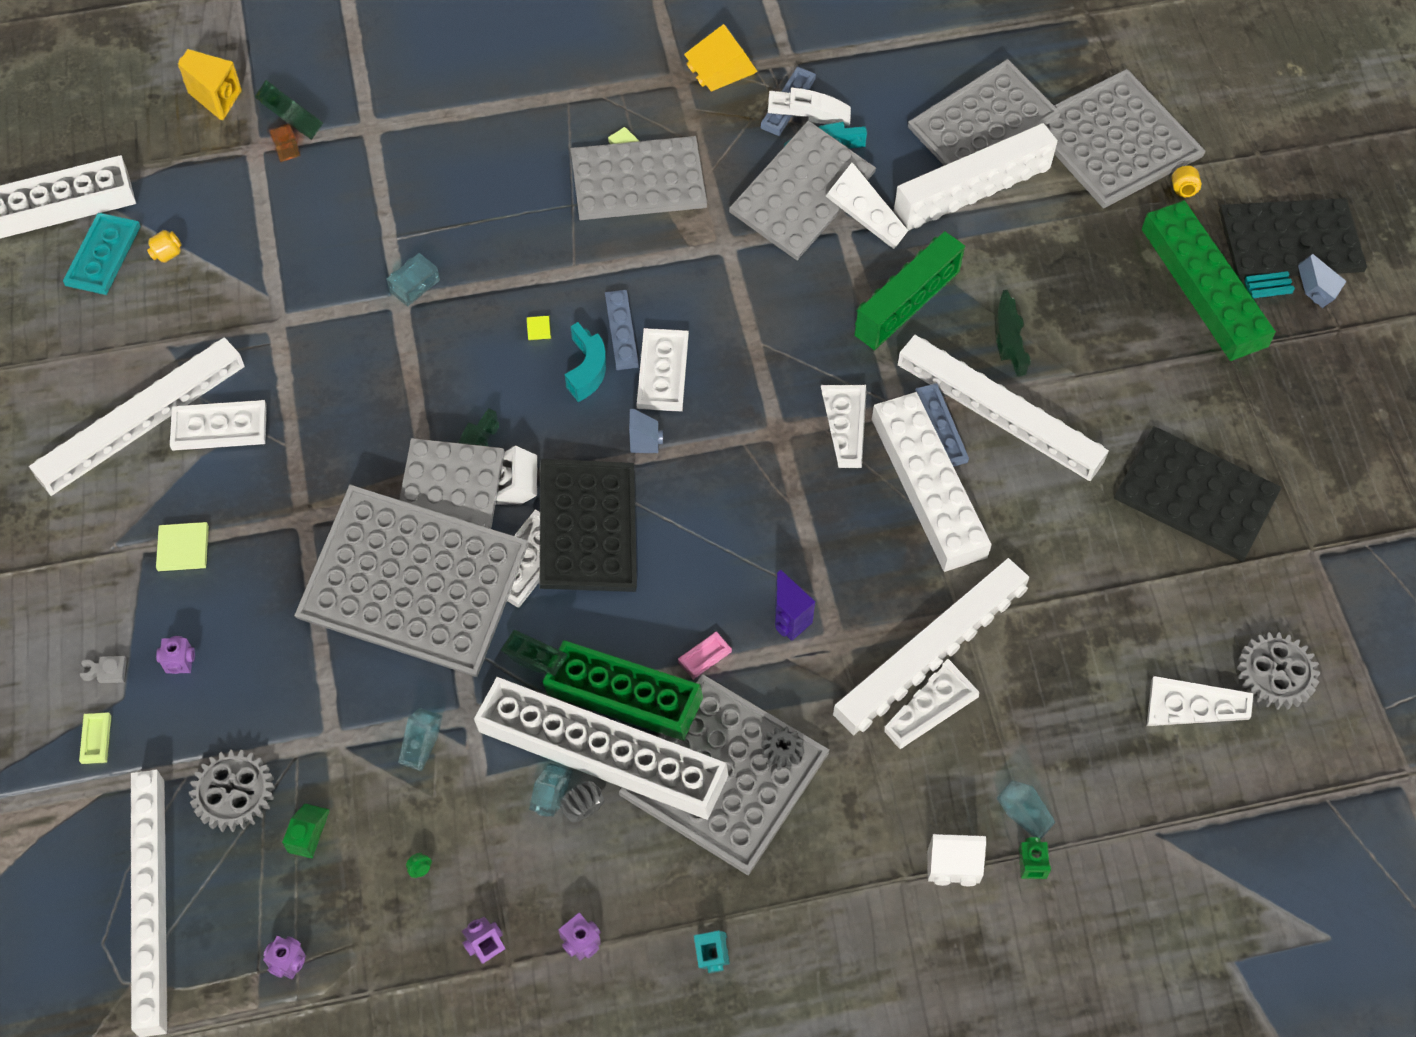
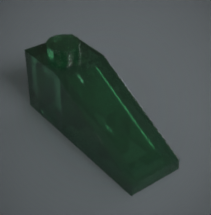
[501,630,568,676]

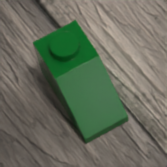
[282,803,329,859]

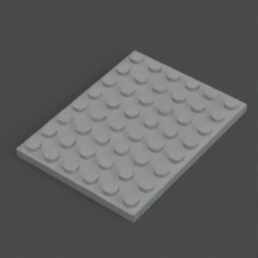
[294,485,529,677]

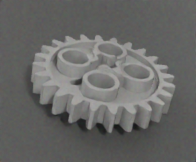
[1237,632,1320,710]
[189,750,275,832]

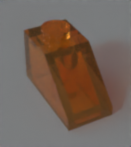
[267,123,300,162]

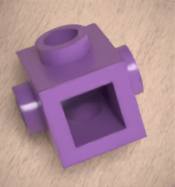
[156,636,195,674]
[559,913,601,961]
[462,917,505,964]
[263,936,306,980]

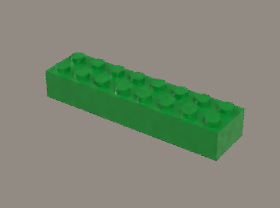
[1142,200,1276,361]

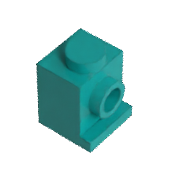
[694,931,730,973]

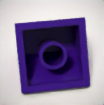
[775,570,815,641]

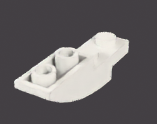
[768,87,851,126]

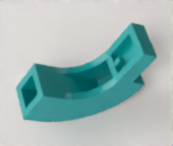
[565,322,606,402]

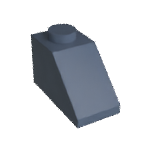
[1298,254,1346,308]
[629,409,663,453]

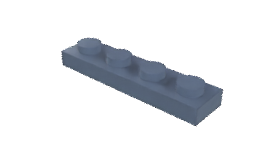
[761,67,816,136]
[605,290,639,370]
[915,383,969,467]

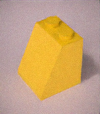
[684,24,757,91]
[178,49,242,120]

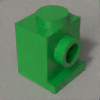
[1018,837,1051,879]

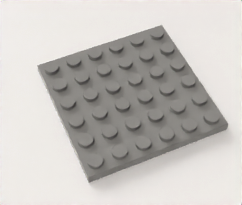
[1046,69,1205,209]
[619,674,829,876]

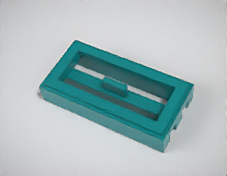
[1244,271,1295,298]

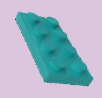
[63,213,141,295]

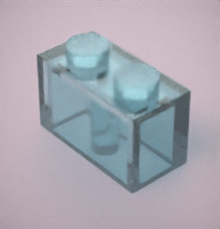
[387,253,440,307]

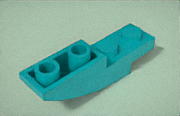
[784,122,867,148]

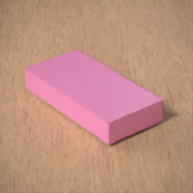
[678,631,732,680]

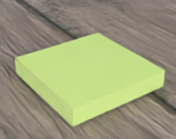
[156,522,209,571]

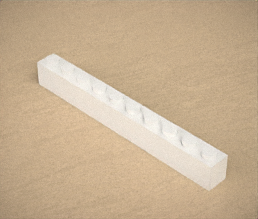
[898,335,1109,481]
[29,337,245,496]
[833,558,1029,736]
[131,770,167,1037]

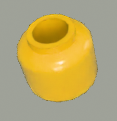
[1172,165,1201,198]
[147,230,182,263]

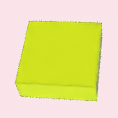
[527,316,551,340]

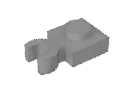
[80,656,127,683]

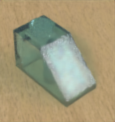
[398,708,443,771]
[529,763,573,817]
[997,780,1056,839]

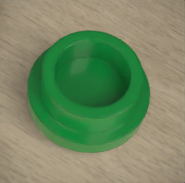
[406,853,431,878]

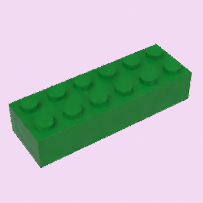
[854,231,965,351]
[543,640,703,741]

